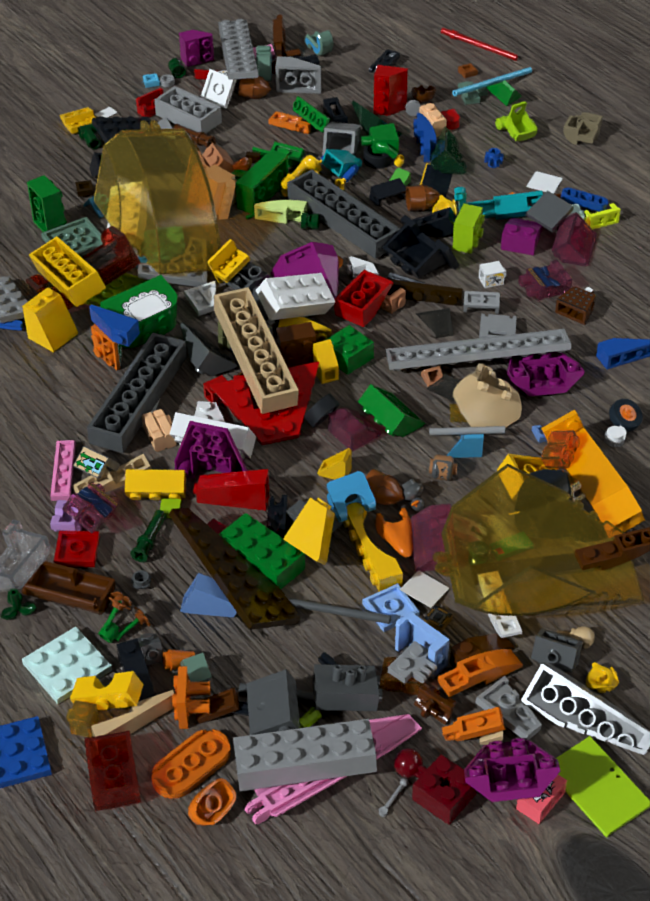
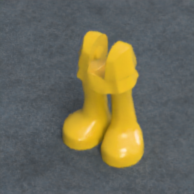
[280,155,320,197]

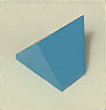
[446,434,484,458]

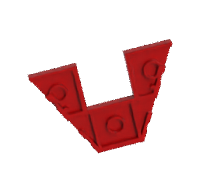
[210,361,319,446]

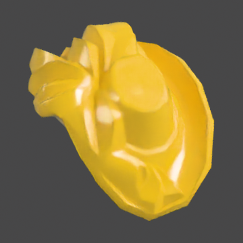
[432,195,457,216]
[586,662,619,693]

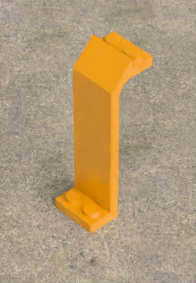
[541,410,645,540]

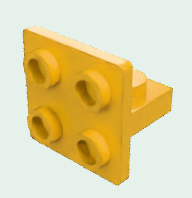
[207,239,251,284]

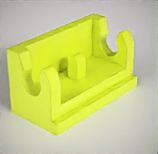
[581,203,621,230]

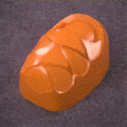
[188,778,236,826]

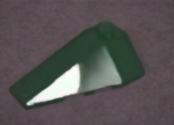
[352,100,402,137]
[431,126,466,174]

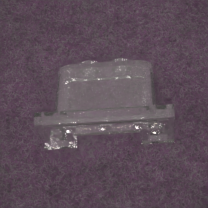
[0,519,50,593]

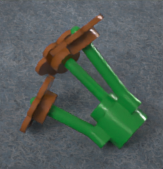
[98,591,151,643]

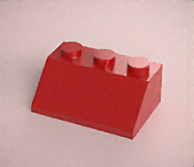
[373,65,408,116]

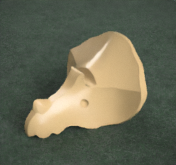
[453,363,522,427]

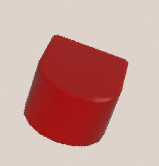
[441,109,460,130]

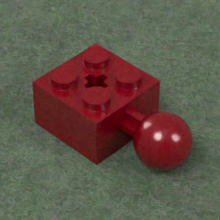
[394,748,477,825]

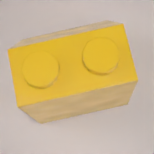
[22,288,78,353]
[283,498,335,565]

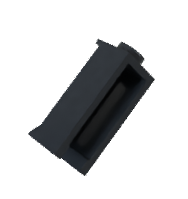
[323,97,348,123]

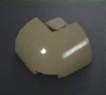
[563,112,603,145]

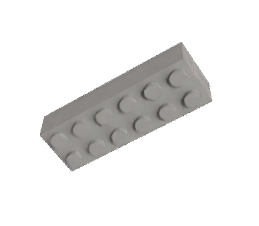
[233,719,377,791]

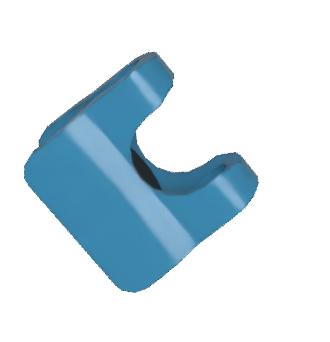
[327,471,376,522]

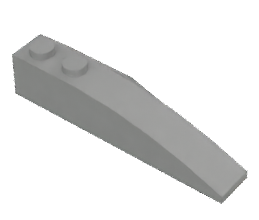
[521,663,650,755]

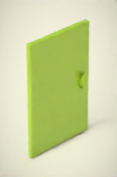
[556,736,650,838]

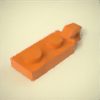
[268,111,311,134]
[442,707,505,741]

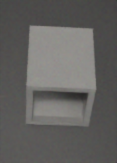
[322,122,361,156]

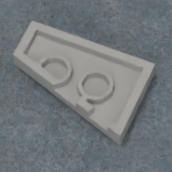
[475,676,542,740]

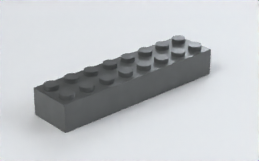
[287,170,400,259]
[87,333,187,453]

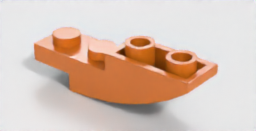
[438,649,523,697]

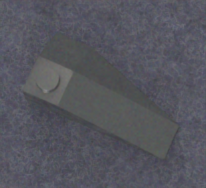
[180,322,237,376]

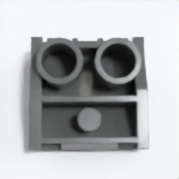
[222,261,270,291]

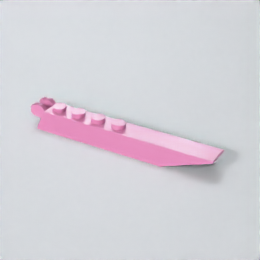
[244,714,422,824]

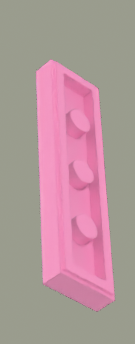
[50,440,76,501]

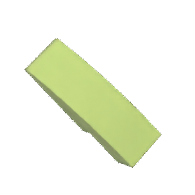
[254,200,307,224]

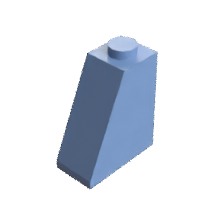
[180,573,237,618]

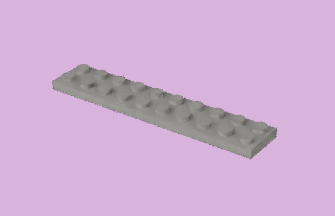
[218,19,258,80]
[386,329,571,371]

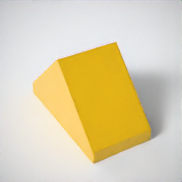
[317,448,352,480]

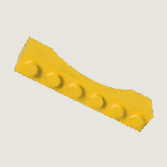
[343,502,403,592]

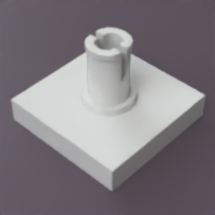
[200,69,237,108]

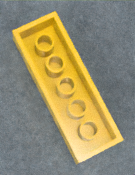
[29,236,106,307]

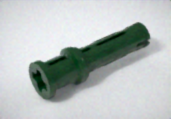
[130,510,167,562]

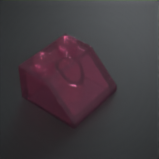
[328,407,381,451]

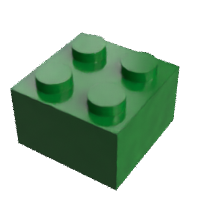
[324,325,374,375]

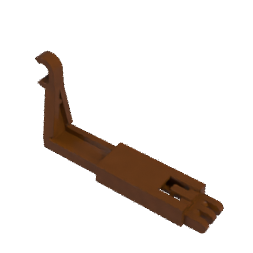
[271,15,286,74]

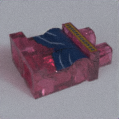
[518,260,572,300]
[62,482,119,533]

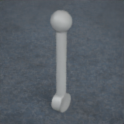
[379,778,409,817]

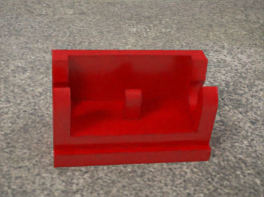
[136,88,164,118]

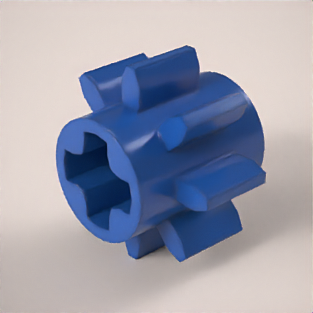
[484,148,504,168]

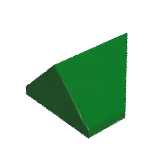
[486,80,522,106]

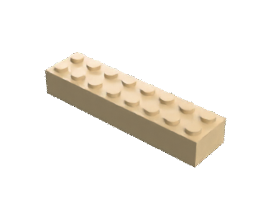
[214,287,299,414]

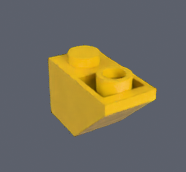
[313,339,339,384]

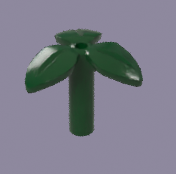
[0,586,36,620]

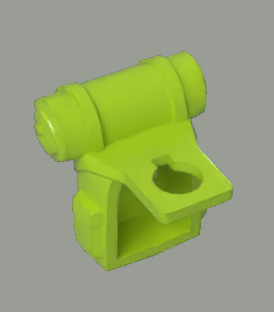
[495,101,537,141]

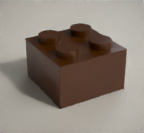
[276,322,316,368]

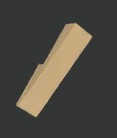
[72,454,152,501]
[91,690,174,752]

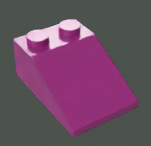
[501,218,543,256]

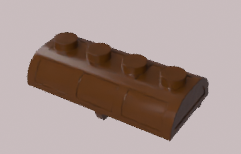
[21,559,115,615]

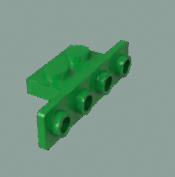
[292,96,330,133]
[252,142,304,168]

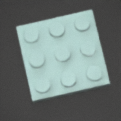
[22,626,112,704]

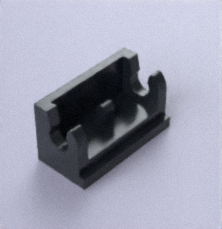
[369,178,406,206]
[267,495,288,538]

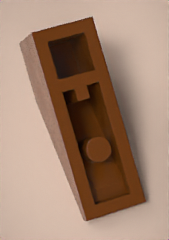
[450,633,514,668]

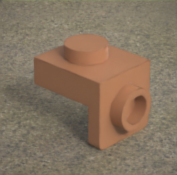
[380,288,406,314]

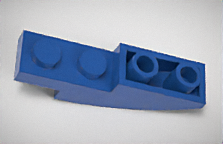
[414,113,436,162]

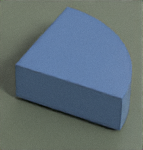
[532,425,547,443]

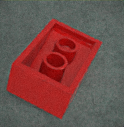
[334,270,393,327]

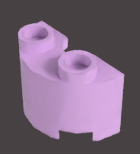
[50,500,85,532]

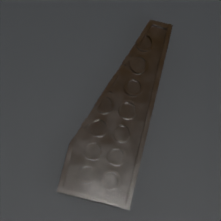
[169,508,301,630]

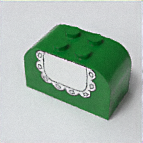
[100,275,177,348]

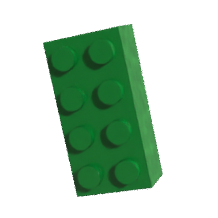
[235,149,288,214]
[219,513,305,589]

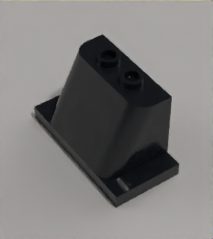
[382,215,460,279]

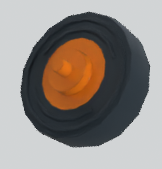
[609,399,643,432]

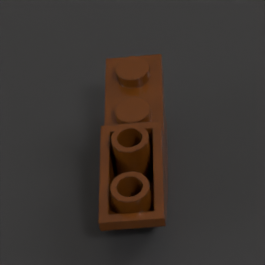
[574,527,650,571]

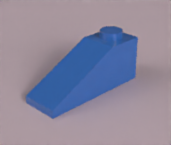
[89,304,140,347]
[596,338,650,369]

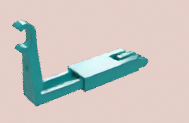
[454,187,544,220]

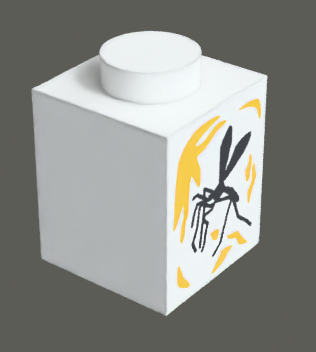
[479,261,507,288]

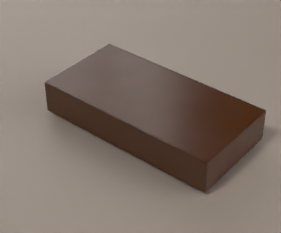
[196,688,239,724]

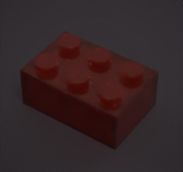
[84,730,141,811]

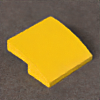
[60,107,96,134]

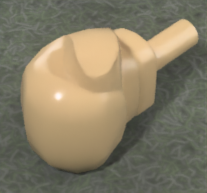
[557,626,595,649]

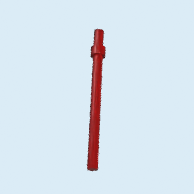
[441,28,518,61]

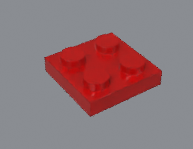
[53,531,100,567]

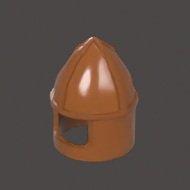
[239,75,271,99]
[406,184,440,211]
[366,469,404,505]

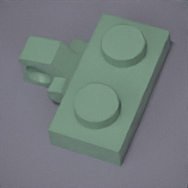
[458,81,488,105]

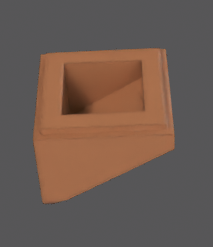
[421,366,445,387]

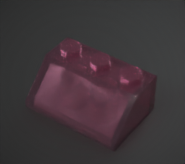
[552,212,597,267]
[411,504,456,572]

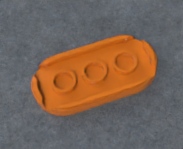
[152,729,231,798]

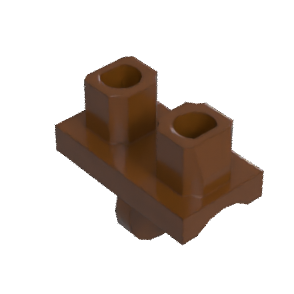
[414,685,457,725]

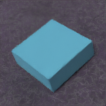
[142,73,160,88]

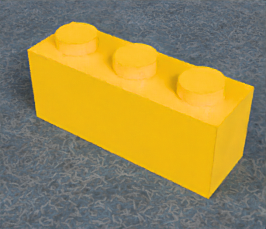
[125,469,186,500]

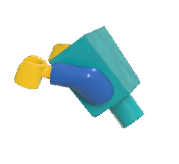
[316,149,362,190]

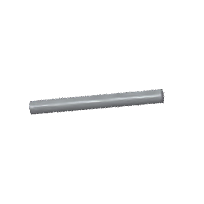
[429,426,506,436]

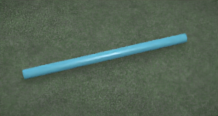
[453,67,532,96]

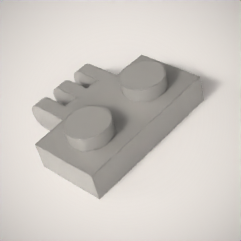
[388,641,437,683]

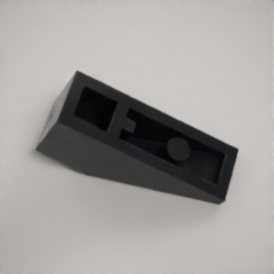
[412,207,456,237]
[116,638,155,702]

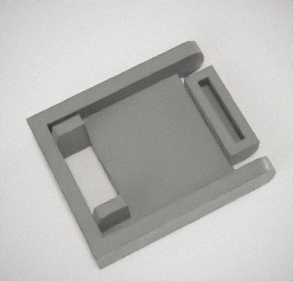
[479,314,517,338]

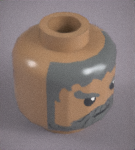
[429,455,458,481]

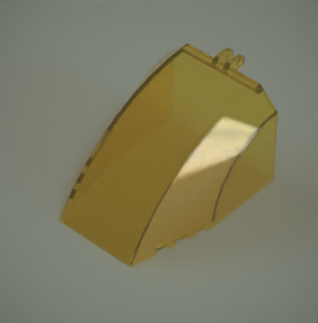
[94,120,221,274]
[433,464,644,616]

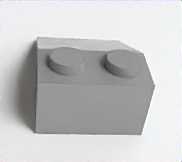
[276,57,321,94]

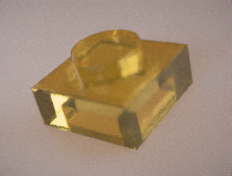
[449,404,467,422]

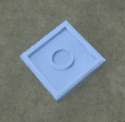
[362,584,420,632]

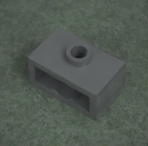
[531,628,583,672]

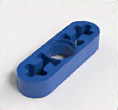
[560,188,608,211]

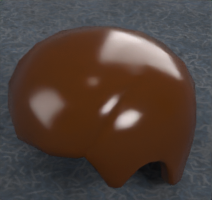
[411,85,436,103]

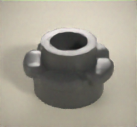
[131,570,152,589]

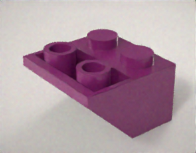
[179,30,214,67]

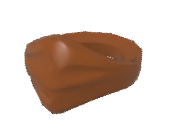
[232,157,252,171]

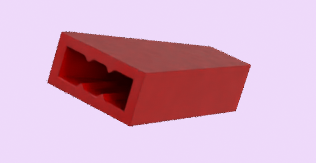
[193,469,270,511]

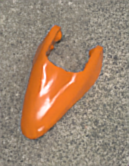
[375,508,414,557]

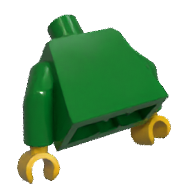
[361,123,404,167]

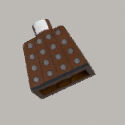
[555,287,596,325]

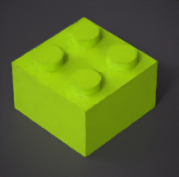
[452,204,485,254]

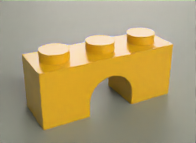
[70,671,144,712]

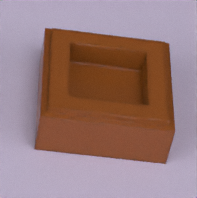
[458,63,478,78]

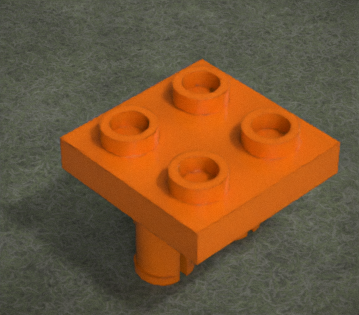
[173,666,211,729]

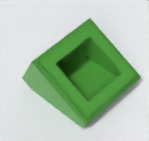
[389,168,411,186]

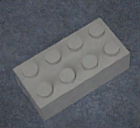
[154,86,222,134]

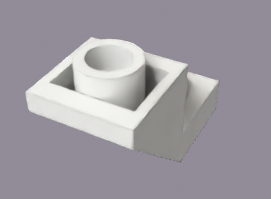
[346,256,379,280]

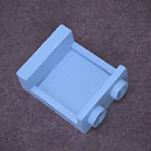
[395,611,450,679]

